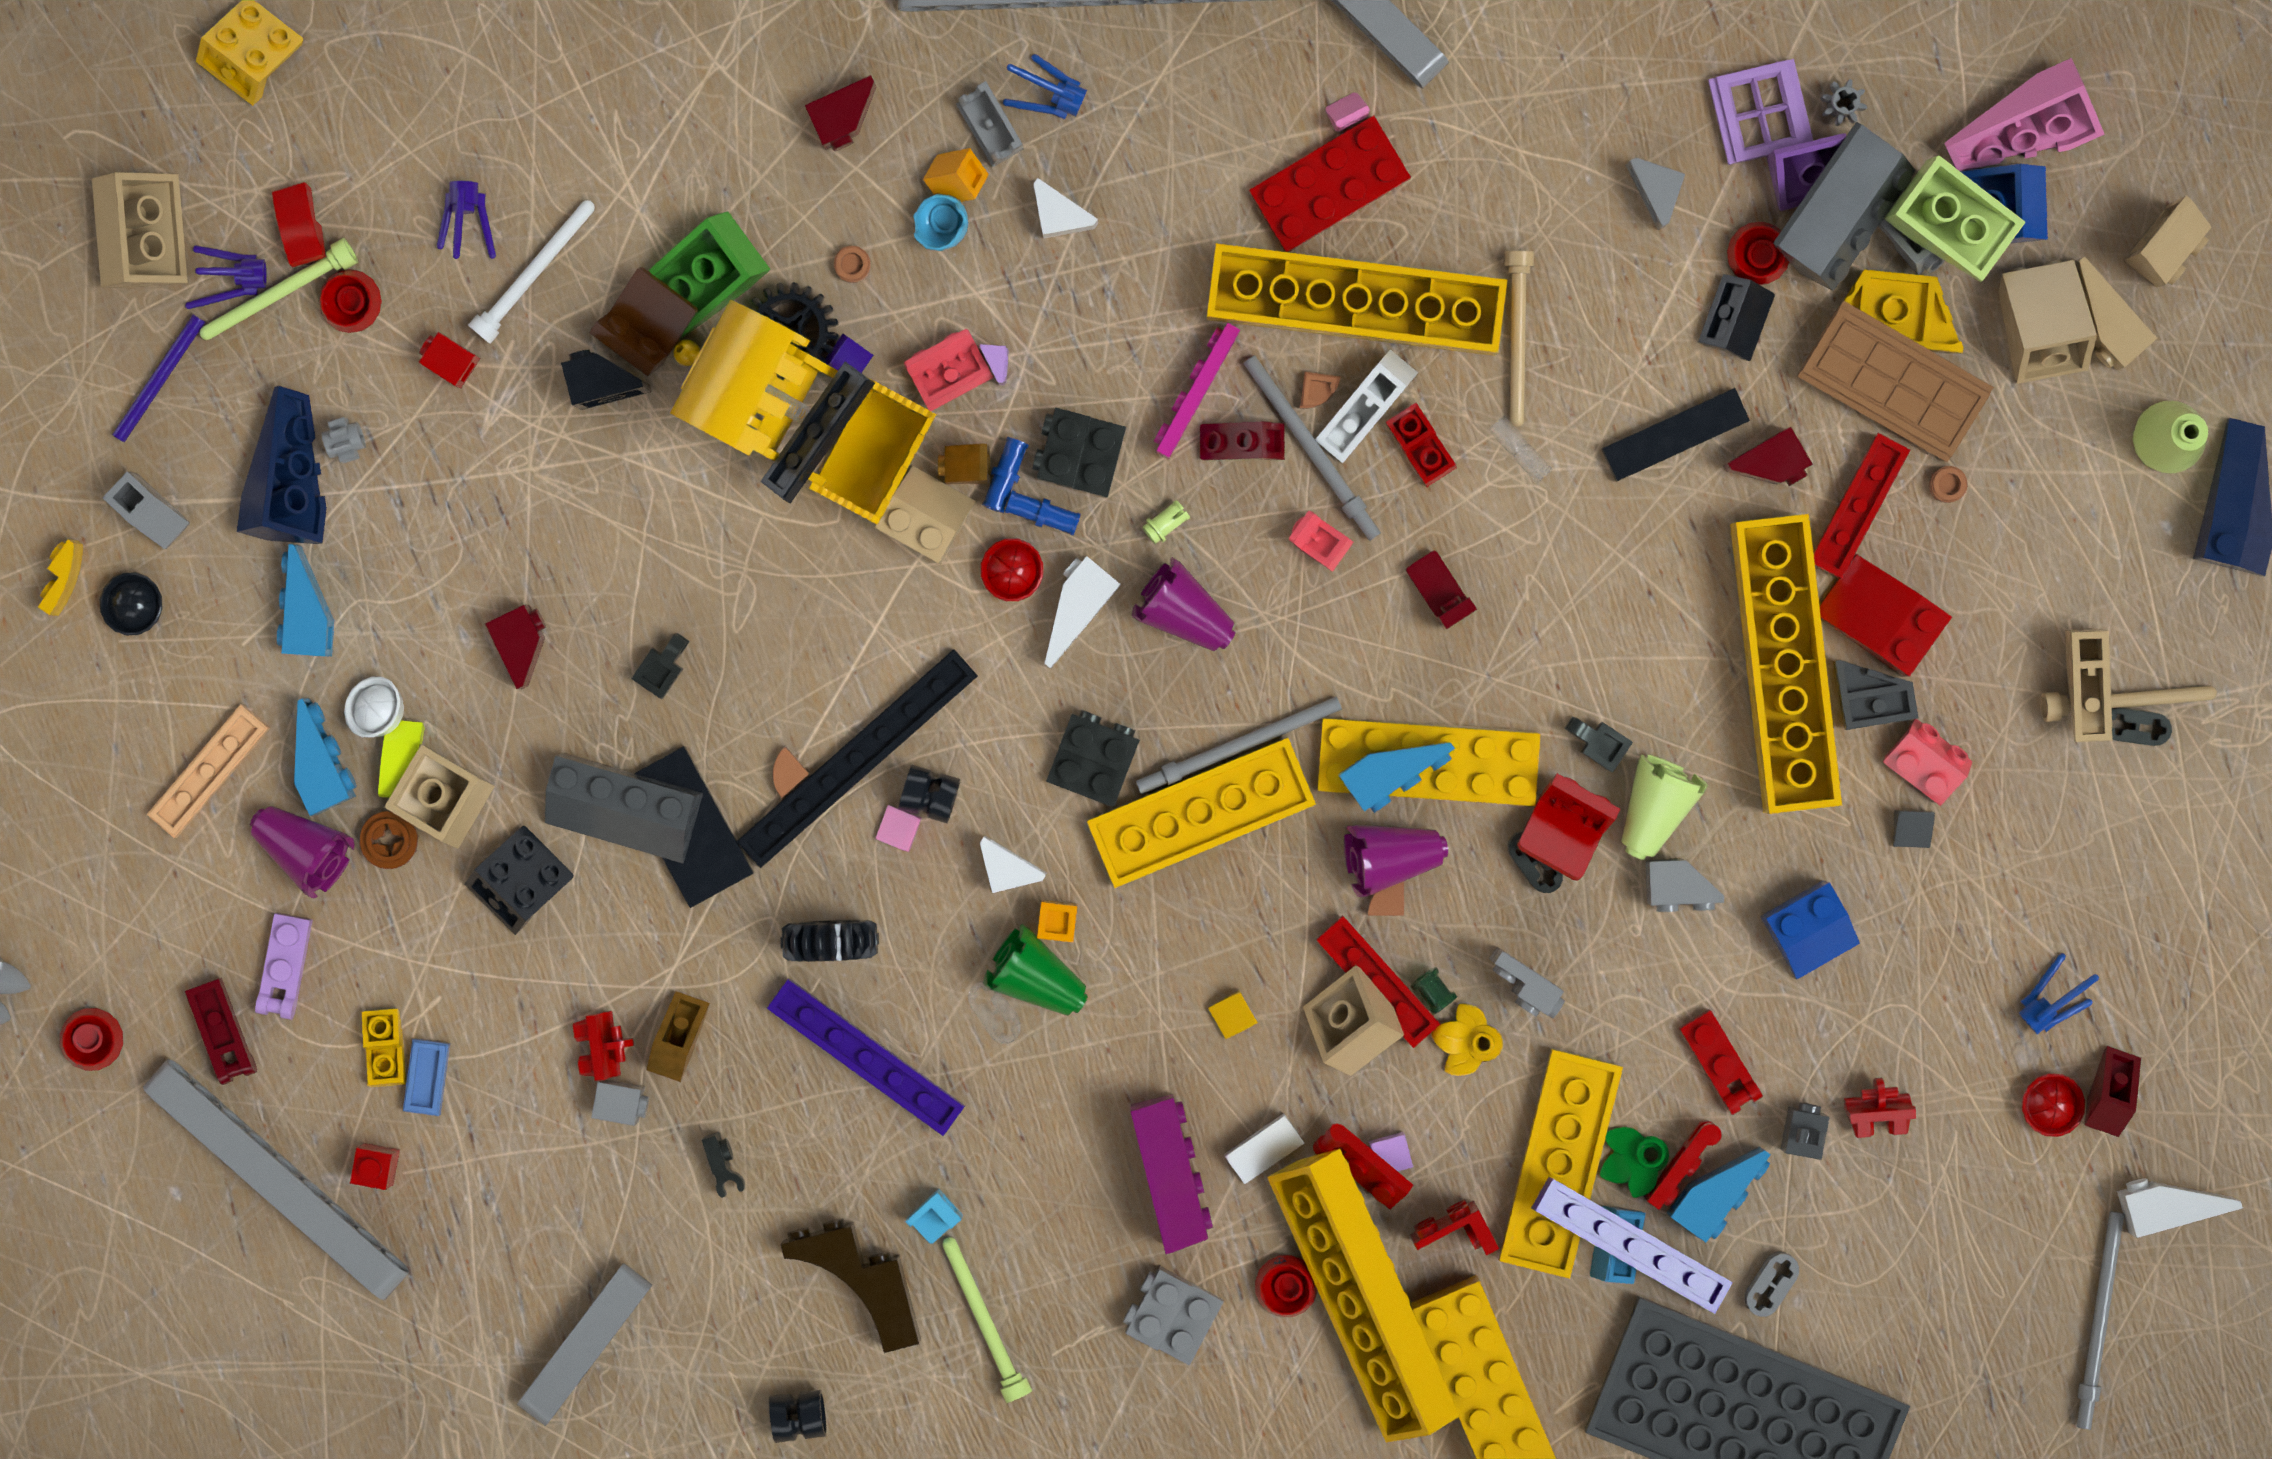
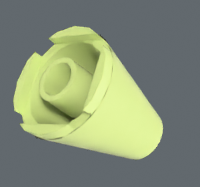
[2132,401,2208,474]
[1621,755,1708,860]

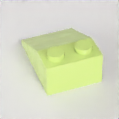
[1884,155,2025,282]

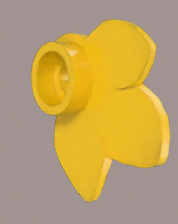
[1431,1004,1503,1076]

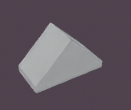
[1626,158,1685,230]

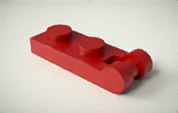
[1679,1009,1763,1115]
[1644,1120,1722,1210]
[1313,1123,1414,1210]

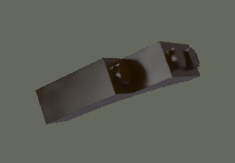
[780,1218,921,1353]

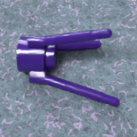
[437,181,496,259]
[185,246,267,309]

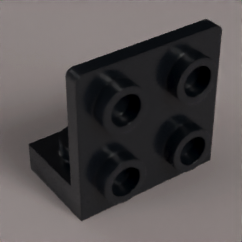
[464,826,574,935]

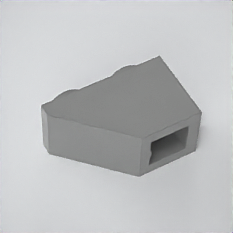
[103,471,190,549]
[1645,859,1724,912]

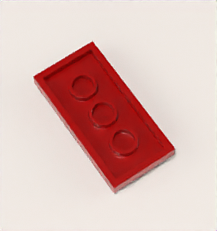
[1249,115,1411,252]

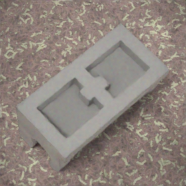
[956,81,1024,167]

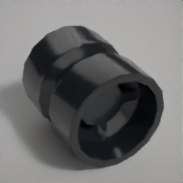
[898,765,961,824]
[769,1390,827,1443]

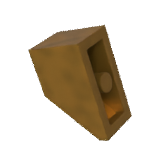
[938,444,990,484]
[646,991,710,1082]

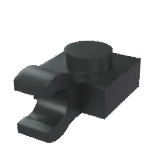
[631,633,690,699]
[1565,716,1633,772]
[702,1132,745,1198]

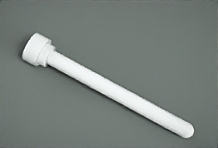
[468,200,595,344]

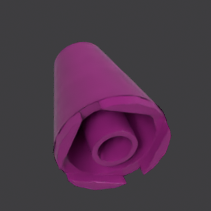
[1131,557,1236,651]
[250,806,355,899]
[1344,825,1448,898]

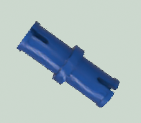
[982,437,1029,513]
[1005,490,1081,535]

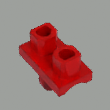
[572,1011,634,1081]
[1844,1077,1916,1138]

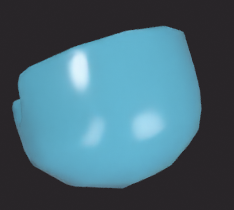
[913,194,969,251]

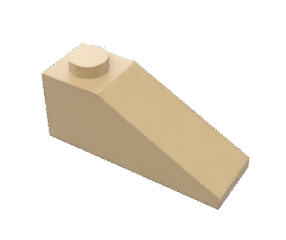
[2075,256,2157,370]
[2065,628,2113,742]

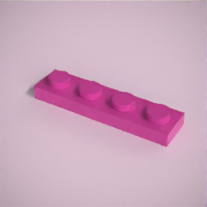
[1153,323,1240,459]

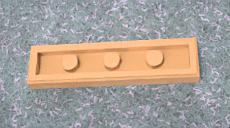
[147,704,270,838]

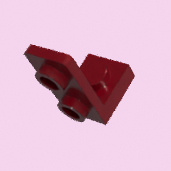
[1200,421,1285,461]
[1406,550,1477,630]

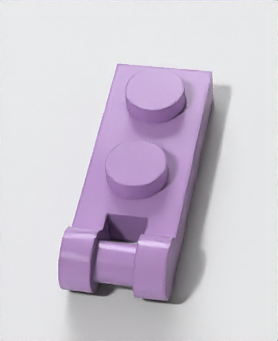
[255,913,313,1020]

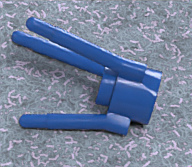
[1003,54,1087,119]
[2019,953,2099,1035]

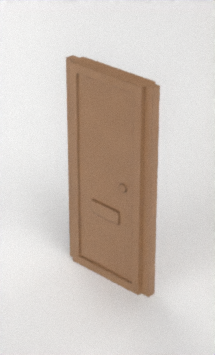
[1797,300,1994,462]

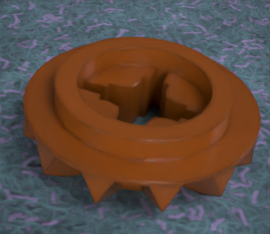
[360,811,419,869]

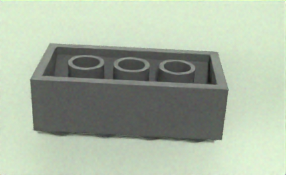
[1773,122,1916,291]
[545,753,703,863]

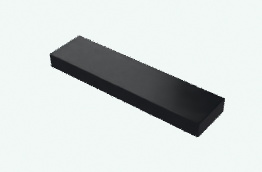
[760,362,875,504]
[1601,388,1750,482]

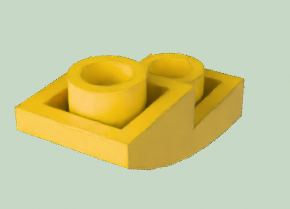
[38,539,83,616]
[362,1009,406,1088]

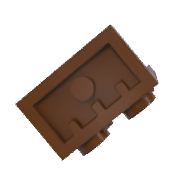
[589,267,698,377]

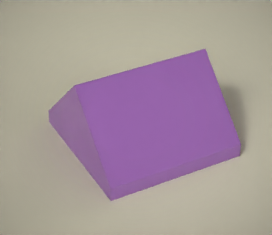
[1766,133,1846,211]

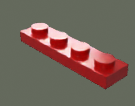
[1813,433,1910,579]
[1316,915,1440,1048]

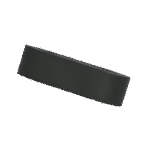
[2112,708,2172,746]
[1508,831,1563,893]

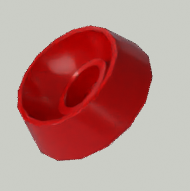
[1727,221,1789,285]
[319,269,382,333]
[981,539,1043,601]
[60,1008,123,1071]
[2022,1073,2085,1137]
[1255,1255,1318,1317]

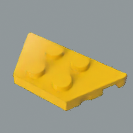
[1844,269,1964,354]

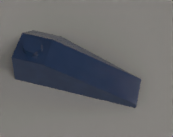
[237,386,327,544]

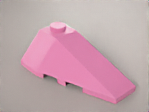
[1944,58,2104,171]

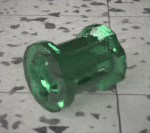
[1410,967,1458,1015]

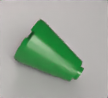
[983,924,1088,1016]

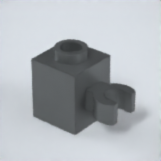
[1780,1102,1830,1160]

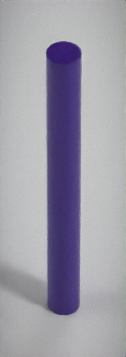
[112,314,205,442]

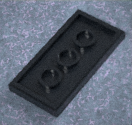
[634,746,755,908]

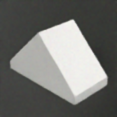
[1034,178,1098,238]
[980,836,1047,893]

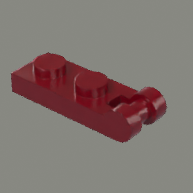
[185,978,257,1085]

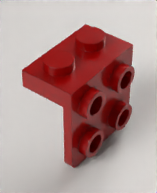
[1517,773,1620,881]

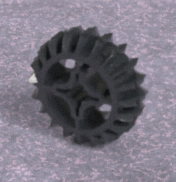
[752,282,839,380]
[780,920,879,962]

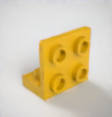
[196,0,303,106]

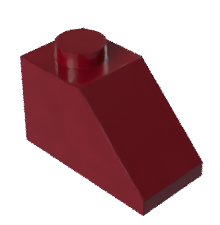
[805,75,876,151]
[1723,427,1813,486]
[485,605,546,689]
[2084,1046,2141,1137]

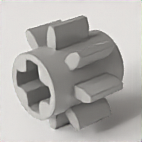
[1820,79,1867,126]
[322,417,366,463]

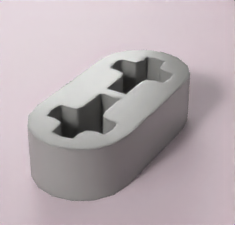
[1745,1252,1799,1317]

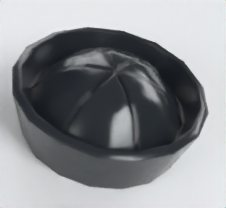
[99,572,163,636]

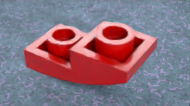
[272,182,326,268]
[1386,403,1457,488]

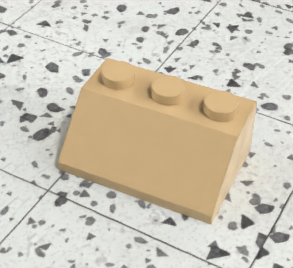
[92,172,188,288]

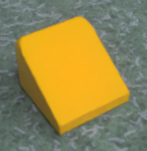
[1208,990,1258,1039]

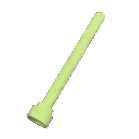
[199,238,358,340]
[942,1237,1032,1403]

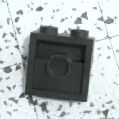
[1032,407,1126,498]
[1046,710,1140,808]

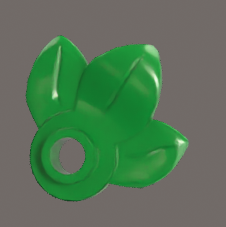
[1600,1127,1669,1198]

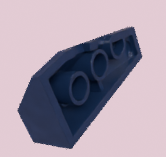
[2193,418,2272,577]

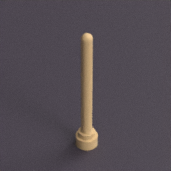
[1505,251,1534,427]
[2040,686,2217,722]

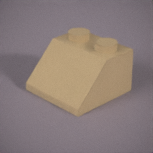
[2123,195,2211,288]
[875,466,976,565]
[384,744,495,849]
[1303,965,1404,1076]

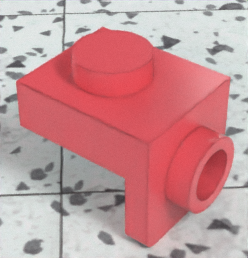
[1289,511,1354,572]

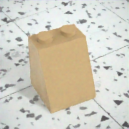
[1998,260,2097,384]

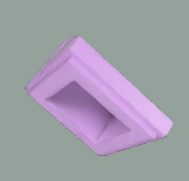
[979,344,1009,385]
[1368,1132,1413,1171]

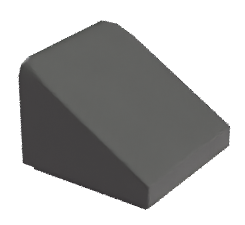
[1893,810,1935,848]

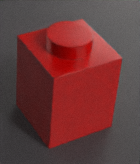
[419,332,481,389]
[350,1143,400,1190]

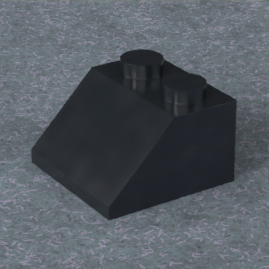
[561,349,652,410]

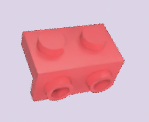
[904,329,994,411]
[1883,719,1972,806]

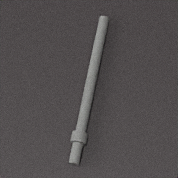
[1243,355,1381,541]
[1136,696,1342,794]
[2076,1211,2124,1430]

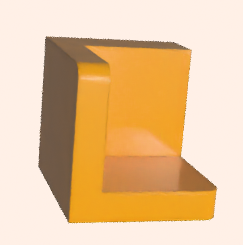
[923,148,989,202]
[1037,900,1078,943]

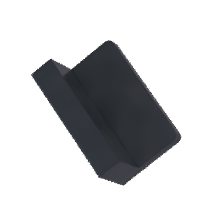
[1698,274,1775,361]

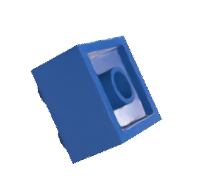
[1961,164,2048,243]
[1760,880,1860,979]

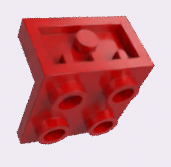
[1410,1200,1499,1256]

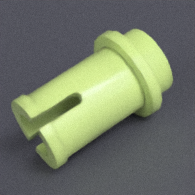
[1142,500,1190,544]

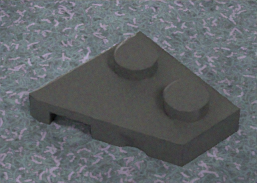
[1833,660,1919,730]

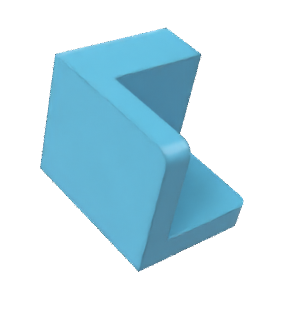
[905,1189,963,1244]

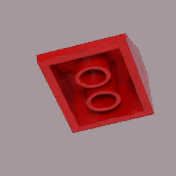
[1819,554,1952,677]

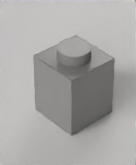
[591,1079,649,1126]

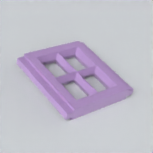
[1708,59,1813,165]

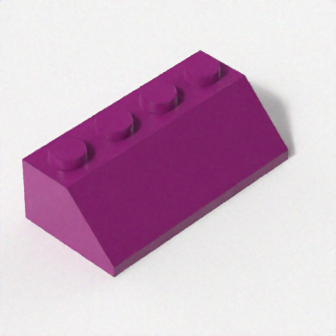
[1130,1094,1213,1254]

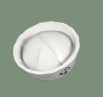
[344,676,404,737]

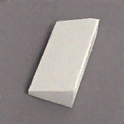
[1224,1113,1305,1184]

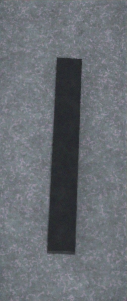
[737,649,978,868]

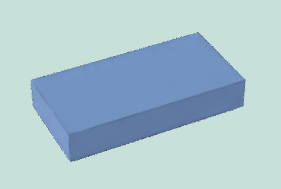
[403,1038,450,1116]

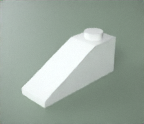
[1315,350,1418,463]
[1044,556,1121,668]
[2117,1178,2243,1238]

